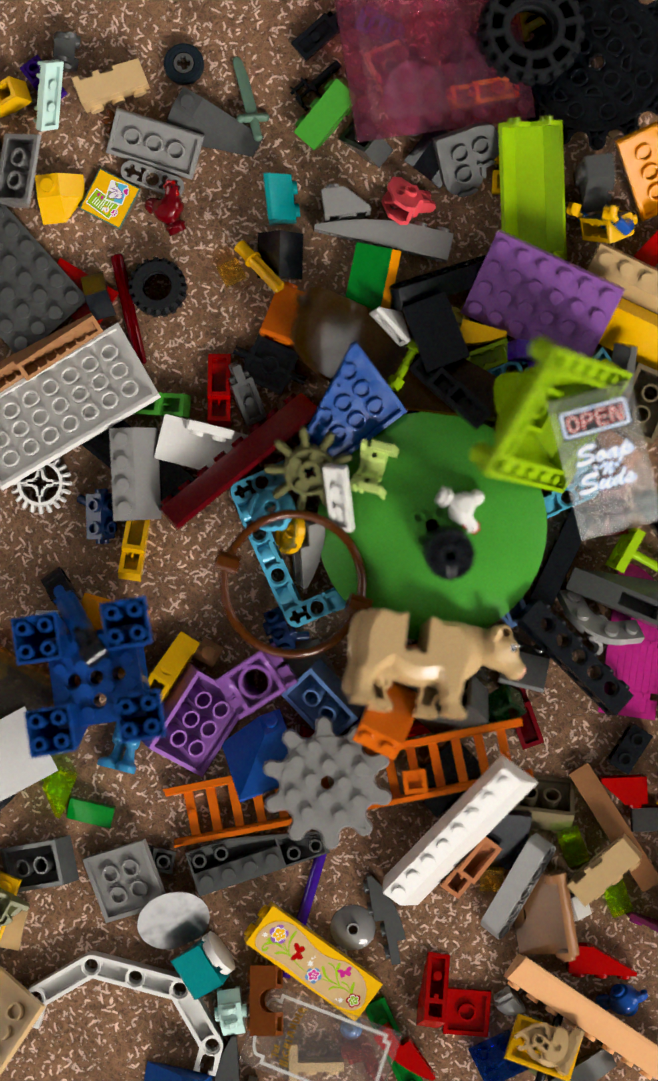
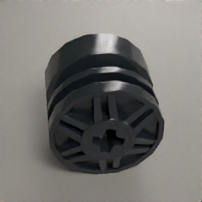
[422,524,475,580]

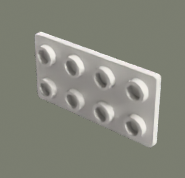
[154,414,249,480]

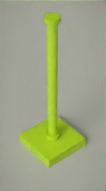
[605,525,658,573]

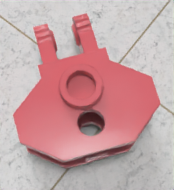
[381,177,436,225]

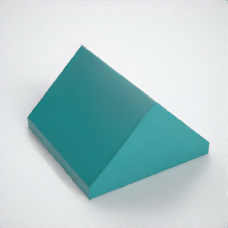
[171,938,230,1000]

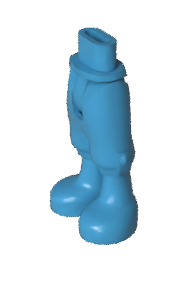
[97,721,141,774]

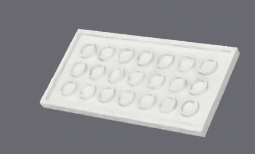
[0,323,161,491]

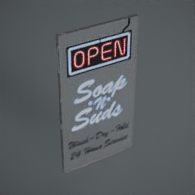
[546,380,658,541]

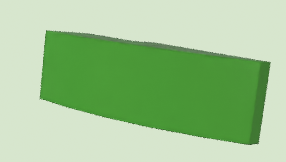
[134,392,191,418]

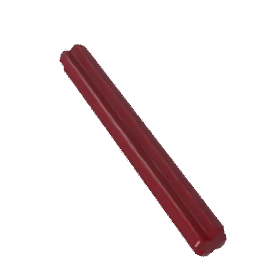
[111,254,147,364]

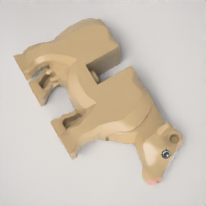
[342,609,526,720]

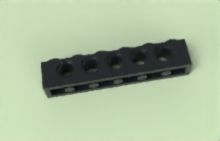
[513,600,634,716]

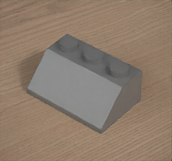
[0,133,41,209]

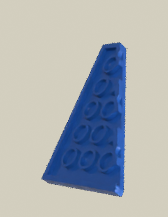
[283,341,407,495]

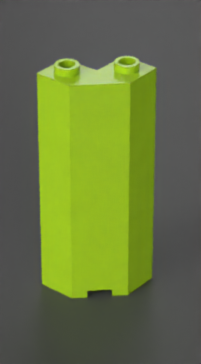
[498,116,567,260]

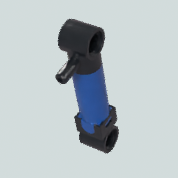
[41,566,110,668]

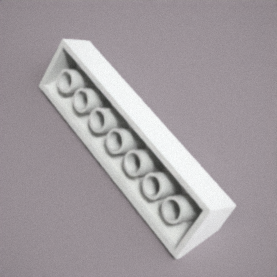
[383,755,538,905]

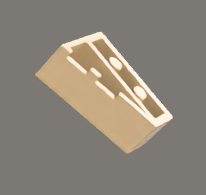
[72,58,150,114]
[567,833,642,907]

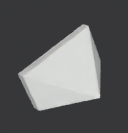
[369,307,410,347]

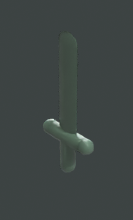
[233,56,269,142]

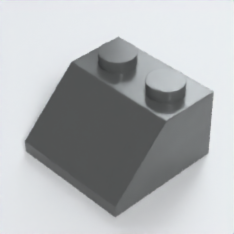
[498,639,550,693]

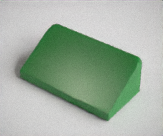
[66,796,116,829]

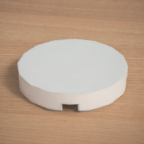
[202,931,235,975]

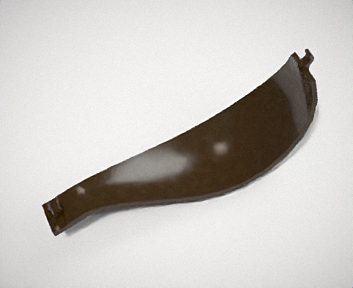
[290,284,499,422]

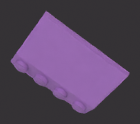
[141,662,239,777]

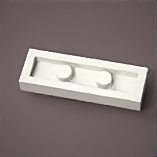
[323,464,355,533]

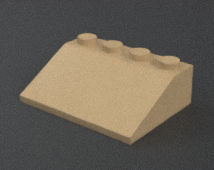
[586,242,658,314]

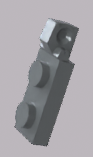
[228,361,267,426]

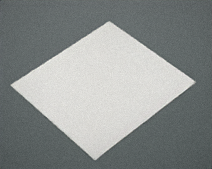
[0,706,58,802]

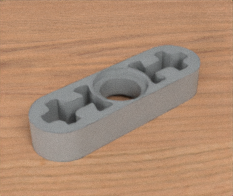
[121,161,185,196]

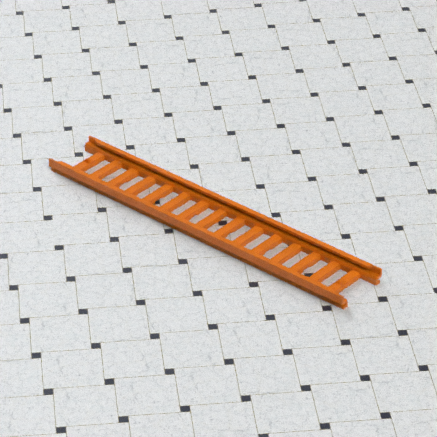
[163,718,534,848]

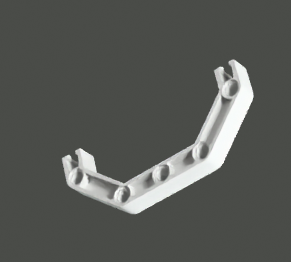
[27,951,224,1076]

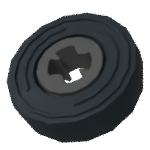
[164,43,205,85]

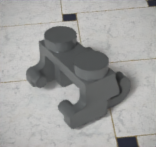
[51,31,81,72]

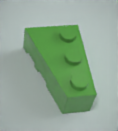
[294,78,366,150]

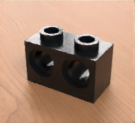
[606,722,653,775]

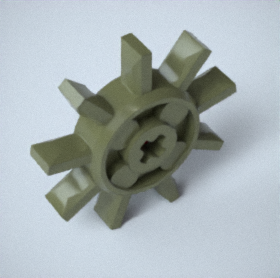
[264,425,352,510]

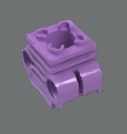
[215,642,299,720]

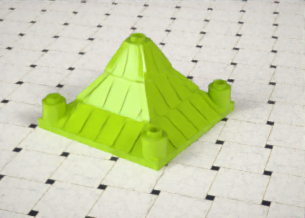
[470,337,633,493]

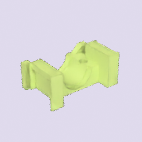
[350,439,399,500]

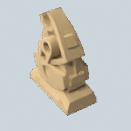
[514,1023,585,1076]

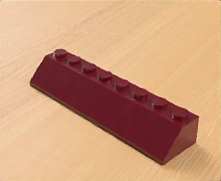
[159,393,318,531]

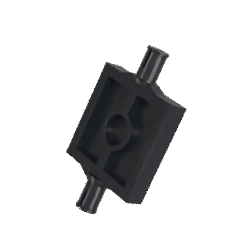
[233,335,307,396]

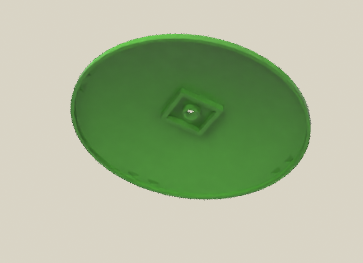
[318,412,547,640]

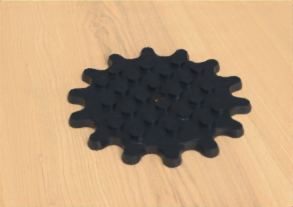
[517,0,658,151]

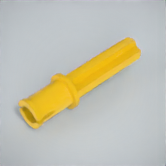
[234,240,284,293]

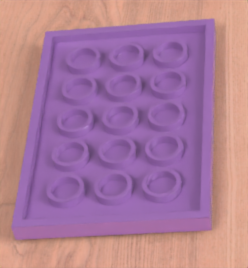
[460,229,625,358]

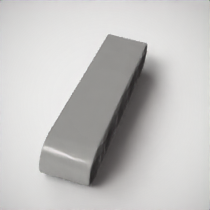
[480,833,556,940]

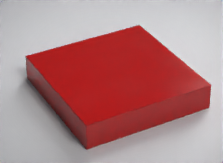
[442,987,491,1037]

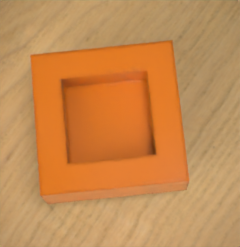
[402,768,428,794]

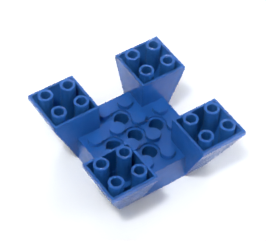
[11,596,167,758]

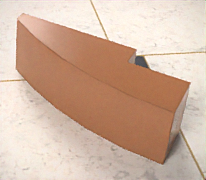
[439,836,502,899]

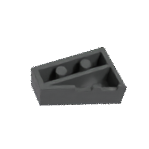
[573,153,616,213]
[416,675,488,734]

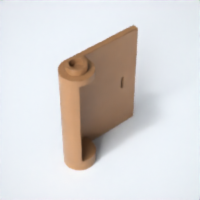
[507,871,579,962]

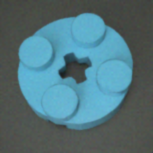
[248,486,295,532]

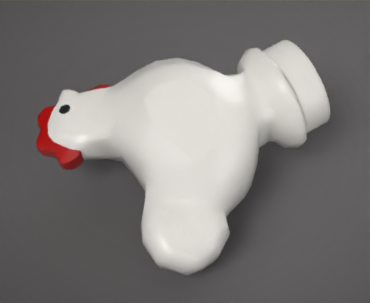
[435,486,485,535]

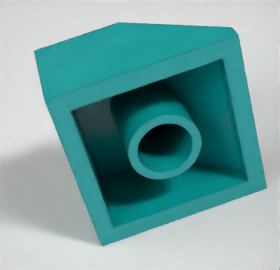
[263,173,301,226]

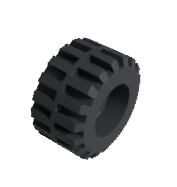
[128,257,187,318]

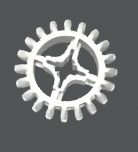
[11,458,73,514]

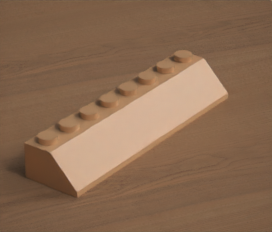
[504,953,658,1081]

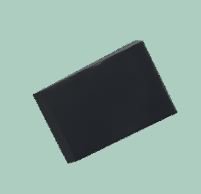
[81,271,116,321]

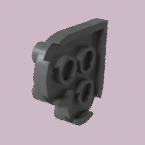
[433,122,499,197]

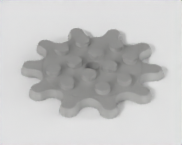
[263,716,392,849]

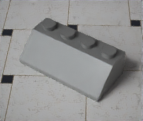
[109,427,162,521]

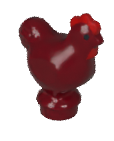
[145,180,187,236]

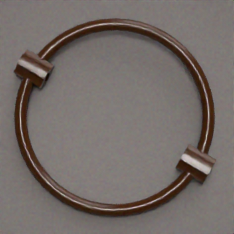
[213,510,373,658]

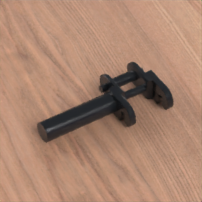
[289,60,342,112]

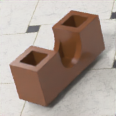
[247,965,283,1036]

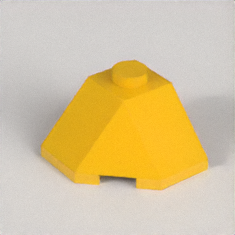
[35,173,86,225]

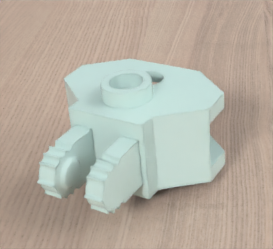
[214,986,248,1036]

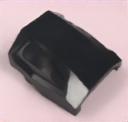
[404,123,449,189]

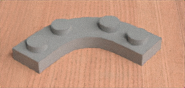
[556,589,645,645]

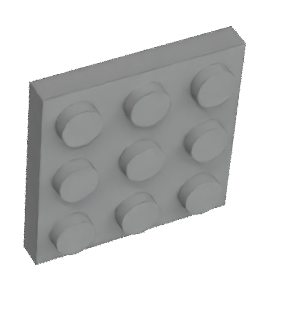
[82,838,166,923]

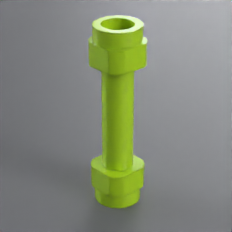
[387,338,420,392]

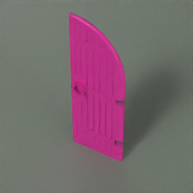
[597,563,658,720]

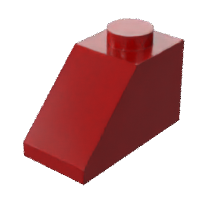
[598,774,648,808]

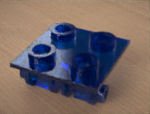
[468,1029,528,1081]

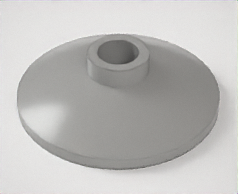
[330,905,376,950]

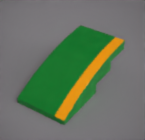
[346,242,401,310]

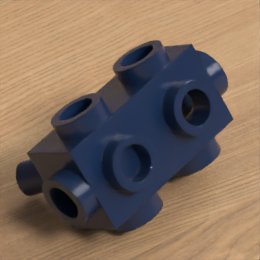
[77,489,117,544]
[262,607,310,649]

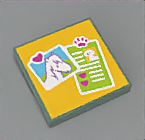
[79,168,141,230]

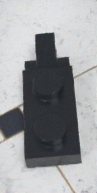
[291,6,349,62]

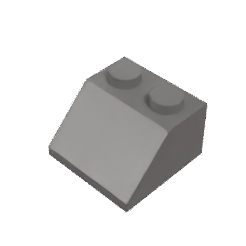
[321,183,371,223]

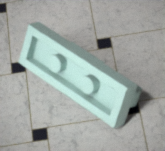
[33,59,64,131]

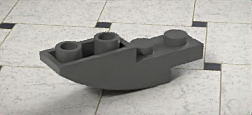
[363,873,406,965]

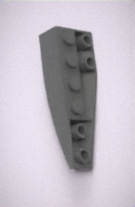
[565,567,658,629]
[185,831,330,897]

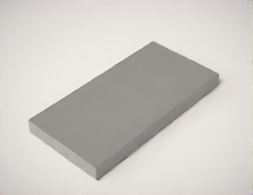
[105,108,205,180]

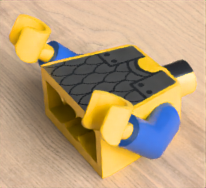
[566,202,638,243]

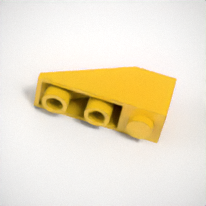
[148,631,200,703]

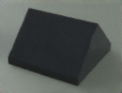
[257,230,303,280]

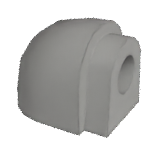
[493,985,526,1016]

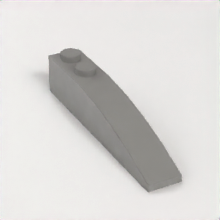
[314,219,454,263]

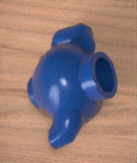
[596,984,648,1017]

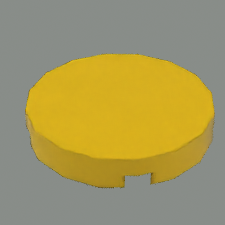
[275,509,305,554]

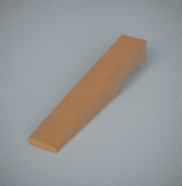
[0,313,104,393]
[568,762,658,893]

